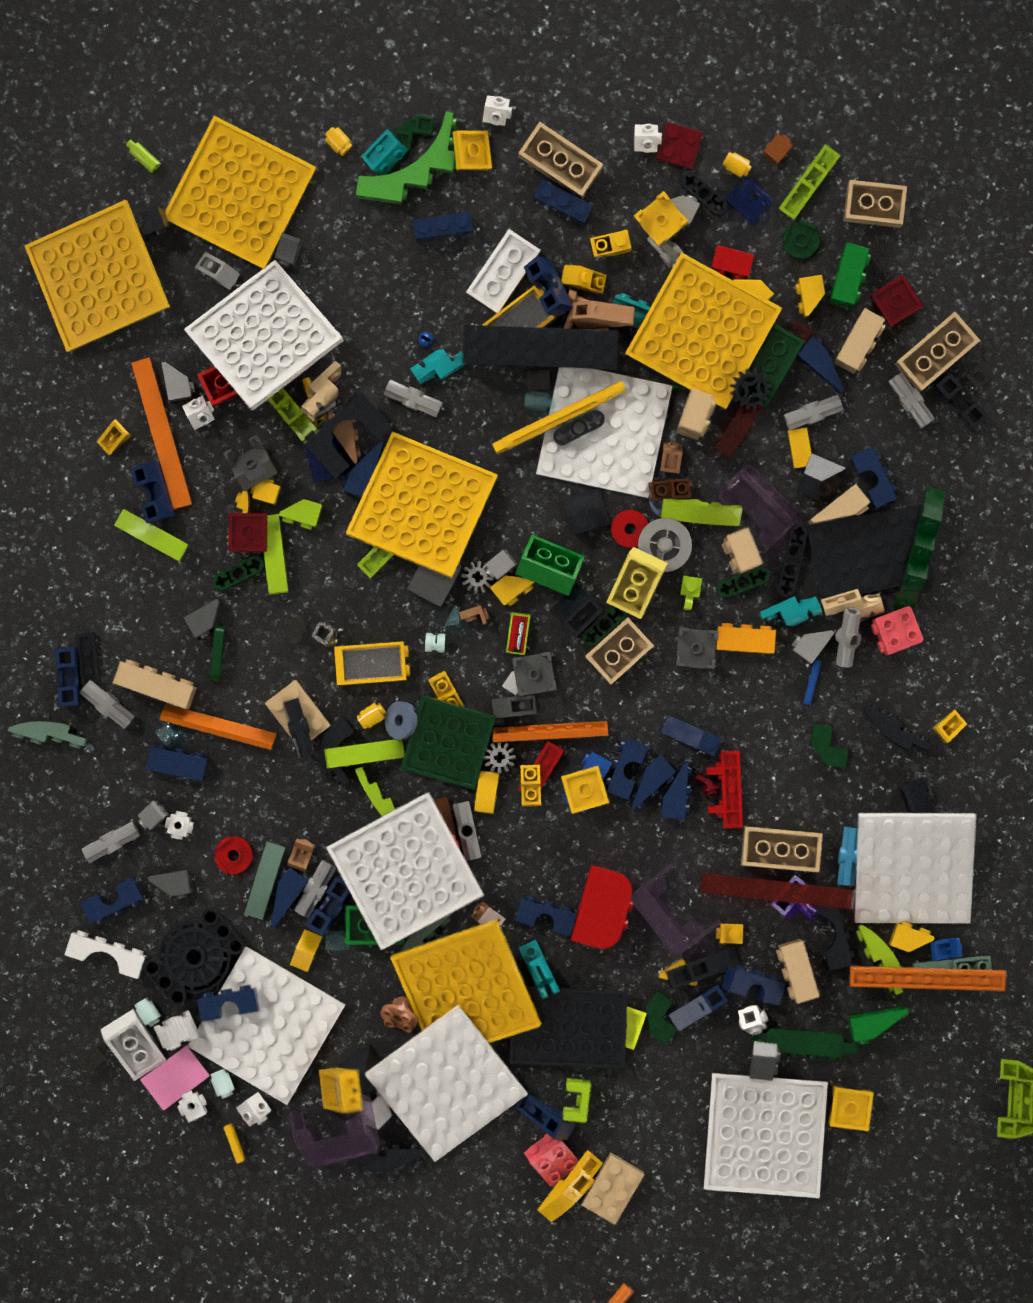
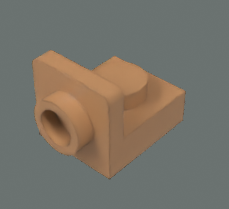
[660,442,683,473]
[459,605,489,625]
[471,902,505,926]

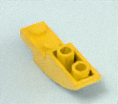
[537,1151,603,1222]

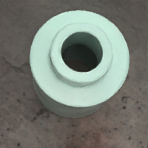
[134,997,161,1027]
[210,1068,235,1099]

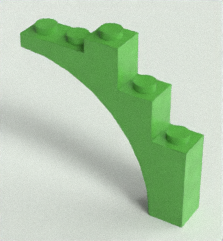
[356,112,457,204]

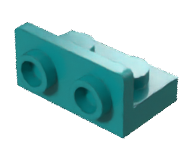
[361,129,408,176]
[613,293,651,329]

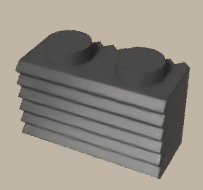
[749,1041,780,1081]

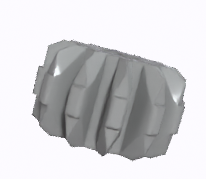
[461,561,494,594]
[484,742,516,774]

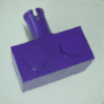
[771,875,819,920]

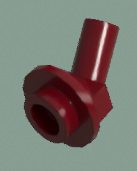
[695,773,720,796]

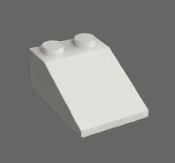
[101,1009,167,1081]

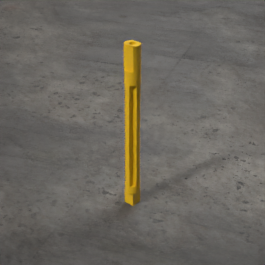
[492,381,626,454]

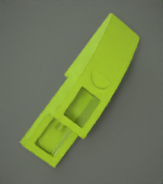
[856,924,903,995]

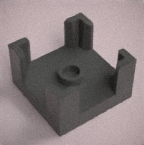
[223,435,277,491]
[675,627,718,670]
[512,652,557,696]

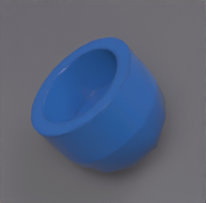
[418,332,433,348]

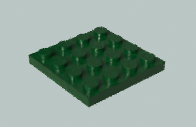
[739,324,805,409]
[401,695,496,790]

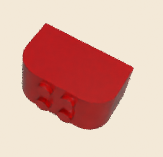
[570,864,634,948]

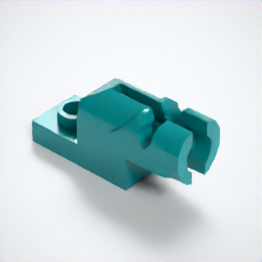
[410,349,467,384]
[759,596,823,626]
[519,940,560,999]

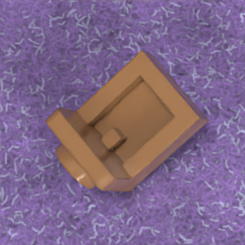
[287,839,314,872]

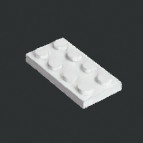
[466,229,541,313]

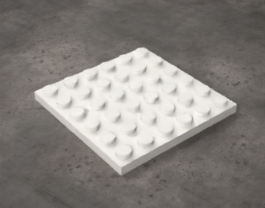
[184,260,344,411]
[536,367,672,498]
[326,792,484,950]
[854,813,976,923]
[188,946,346,1105]
[365,1005,527,1162]
[704,1073,828,1198]

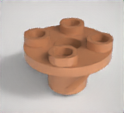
[380,996,418,1032]

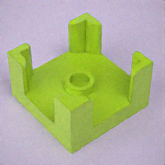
[563,1078,591,1123]

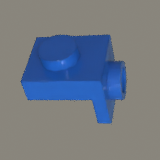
[930,938,962,961]

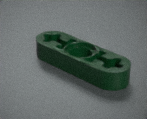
[212,556,265,591]
[717,567,770,598]
[582,606,628,647]
[210,626,225,682]

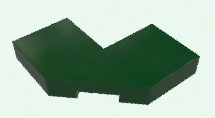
[393,114,435,152]
[810,724,849,768]
[646,991,677,1045]

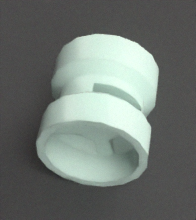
[425,633,445,653]

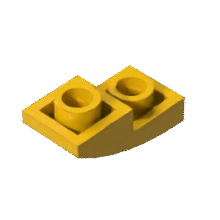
[235,491,250,513]
[428,670,464,706]
[520,765,541,806]
[474,771,499,814]

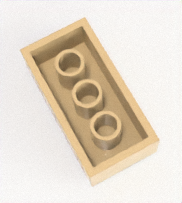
[518,122,603,200]
[895,312,980,393]
[676,389,716,440]
[113,659,197,709]
[741,826,823,872]

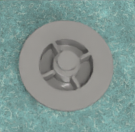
[638,518,692,572]

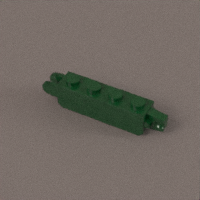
[750,1027,859,1061]

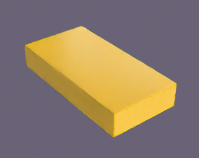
[788,427,811,469]
[224,1123,245,1164]

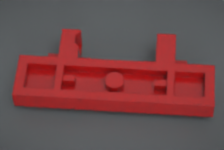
[706,751,743,828]

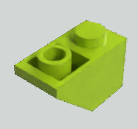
[279,499,323,530]

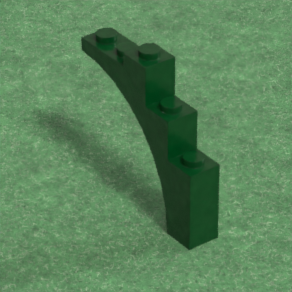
[893,487,946,611]

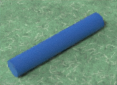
[803,660,822,705]

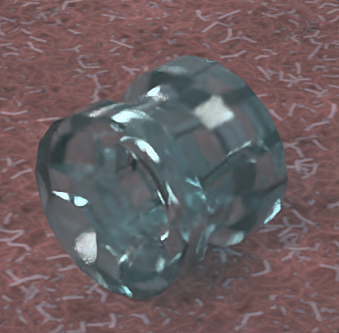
[154,722,178,746]

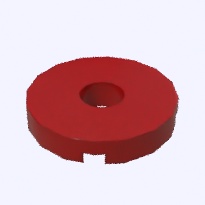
[611,510,648,548]
[215,836,253,874]

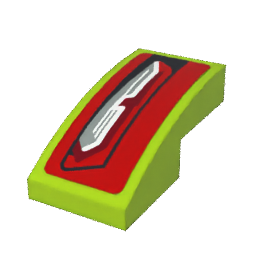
[506,612,531,655]

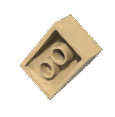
[807,484,870,525]

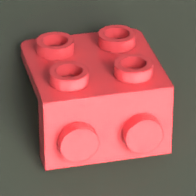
[870,606,923,656]
[524,1134,579,1187]

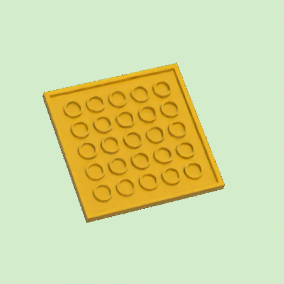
[165,116,317,269]
[25,200,170,352]
[625,253,782,410]
[346,432,498,578]
[390,920,541,1043]

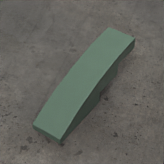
[244,841,286,920]

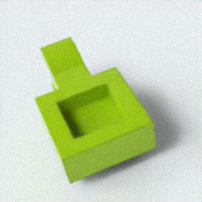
[680,576,702,611]

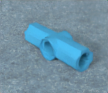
[837,827,858,886]

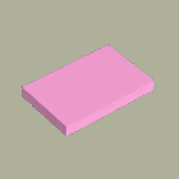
[140,1045,210,1111]

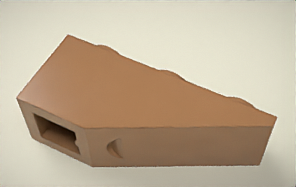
[571,301,635,329]
[328,408,361,465]

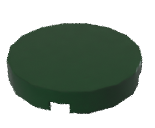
[782,221,820,260]

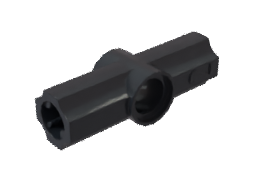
[283,698,315,758]

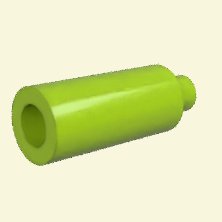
[126,140,161,173]

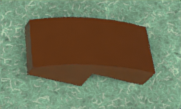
[649,478,691,502]

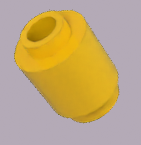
[325,127,353,156]
[722,152,752,178]
[356,702,386,729]

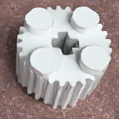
[154,1011,198,1050]

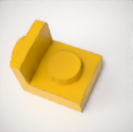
[716,923,743,944]

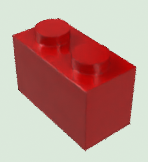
[711,245,754,280]

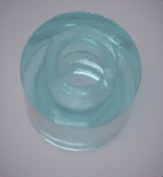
[524,391,552,412]

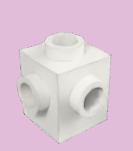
[482,95,512,126]
[634,124,662,153]
[182,396,215,430]
[165,811,194,840]
[738,1005,768,1035]
[178,1090,207,1123]
[236,1092,272,1127]

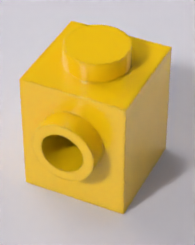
[250,479,281,506]

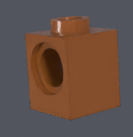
[762,134,793,166]

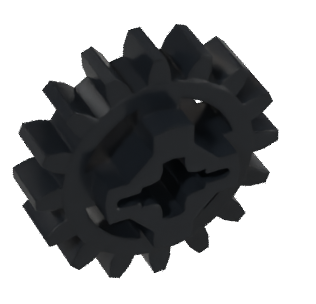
[730,368,772,410]

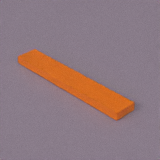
[160,704,276,750]
[492,721,608,742]

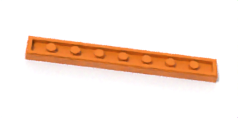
[131,357,192,510]
[849,966,1006,991]

